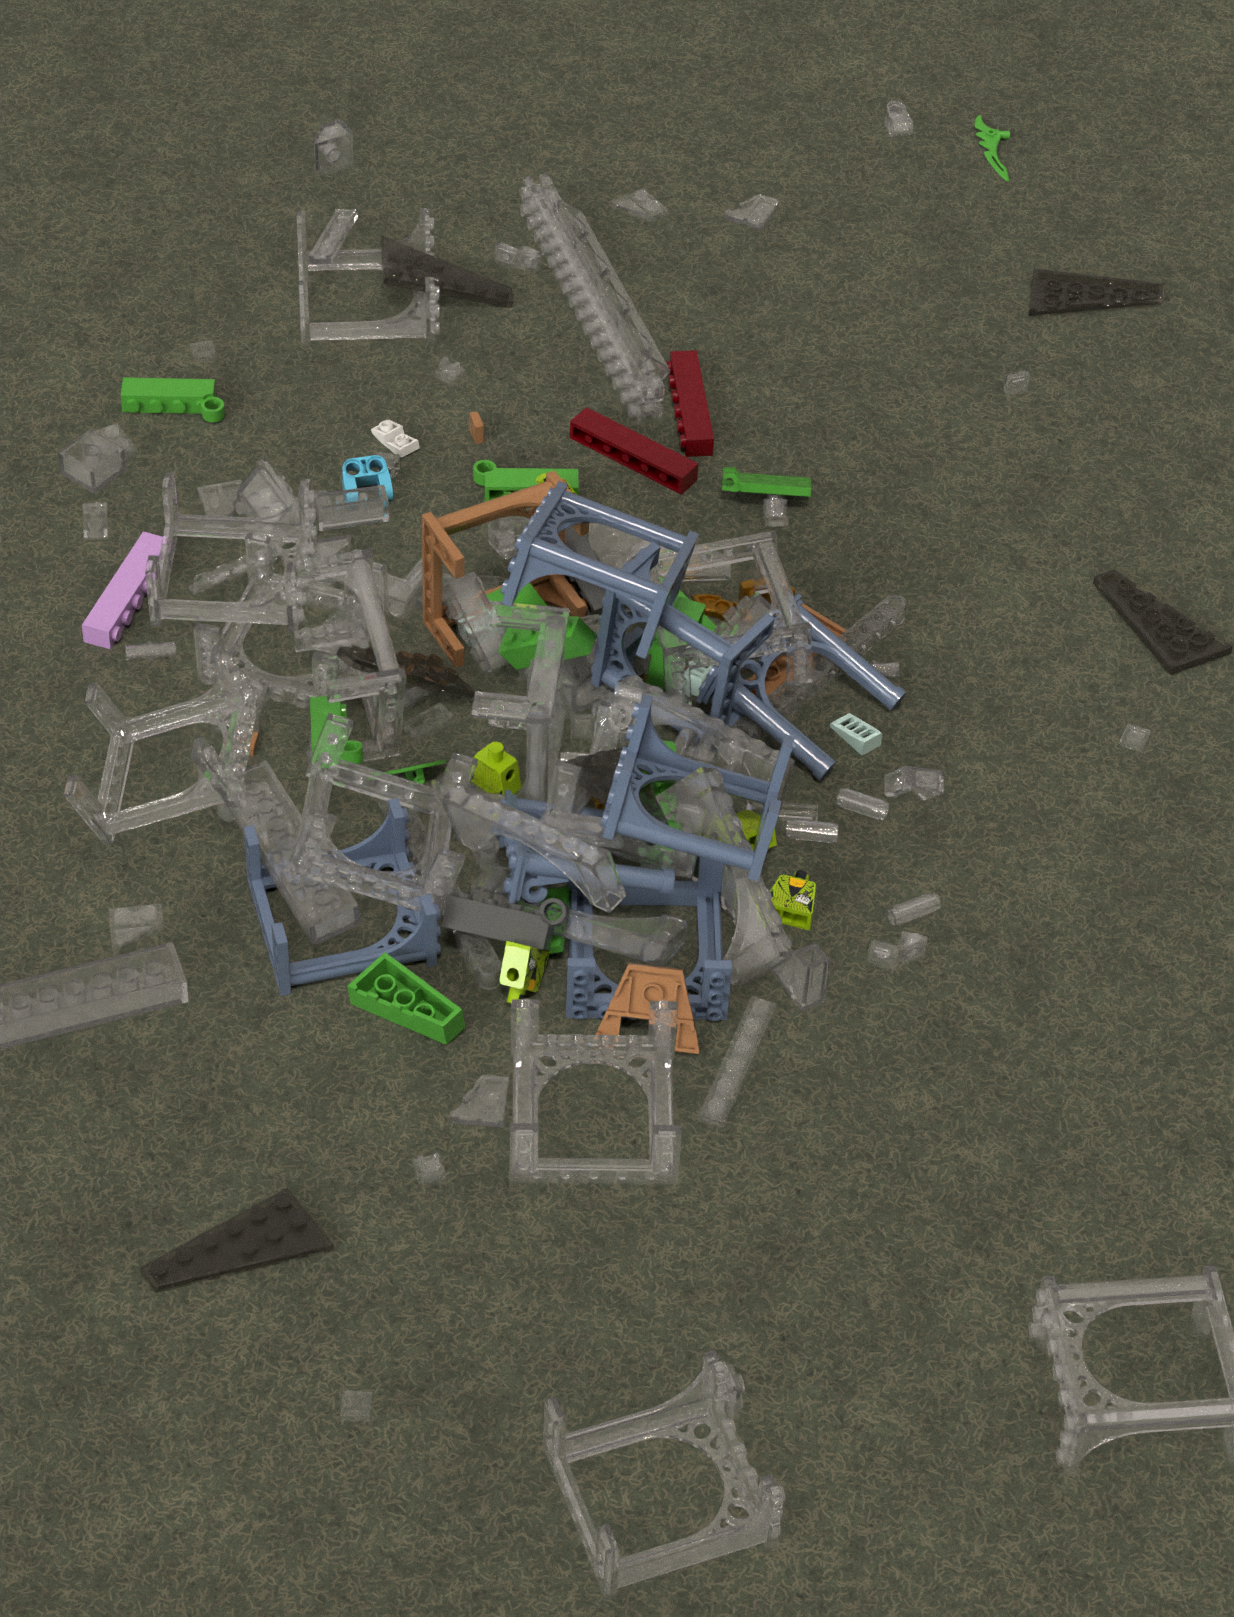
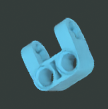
[341,455,393,506]

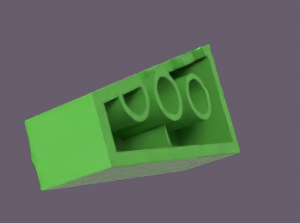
[645,596,706,693]
[498,613,597,670]
[347,952,465,1045]

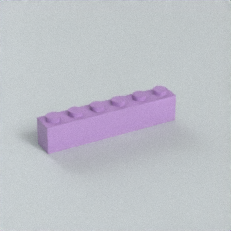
[82,532,173,649]

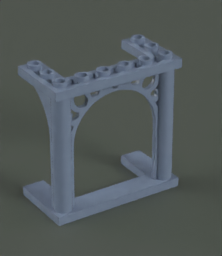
[500,481,699,658]
[591,542,775,760]
[600,694,794,881]
[243,798,441,996]
[566,844,732,1021]

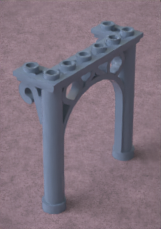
[696,593,907,781]
[493,790,675,904]

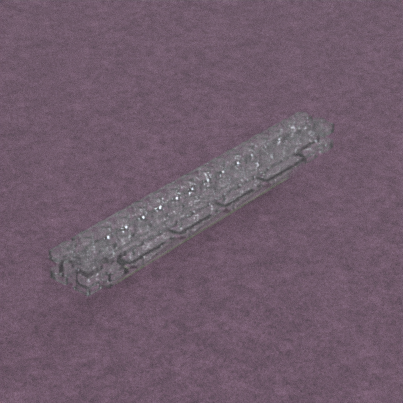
[520,173,670,426]

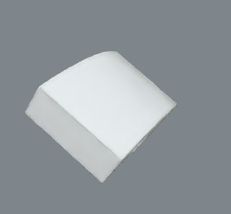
[371,420,420,458]

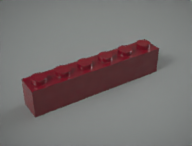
[666,350,714,457]
[569,407,699,495]

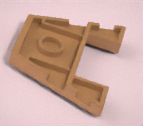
[594,963,700,1054]

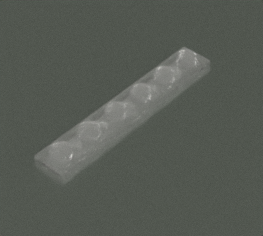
[309,209,358,266]
[698,996,777,1129]

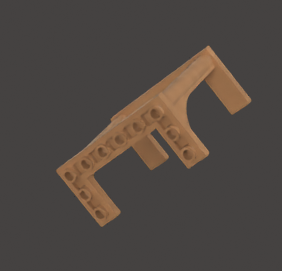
[422,471,590,668]

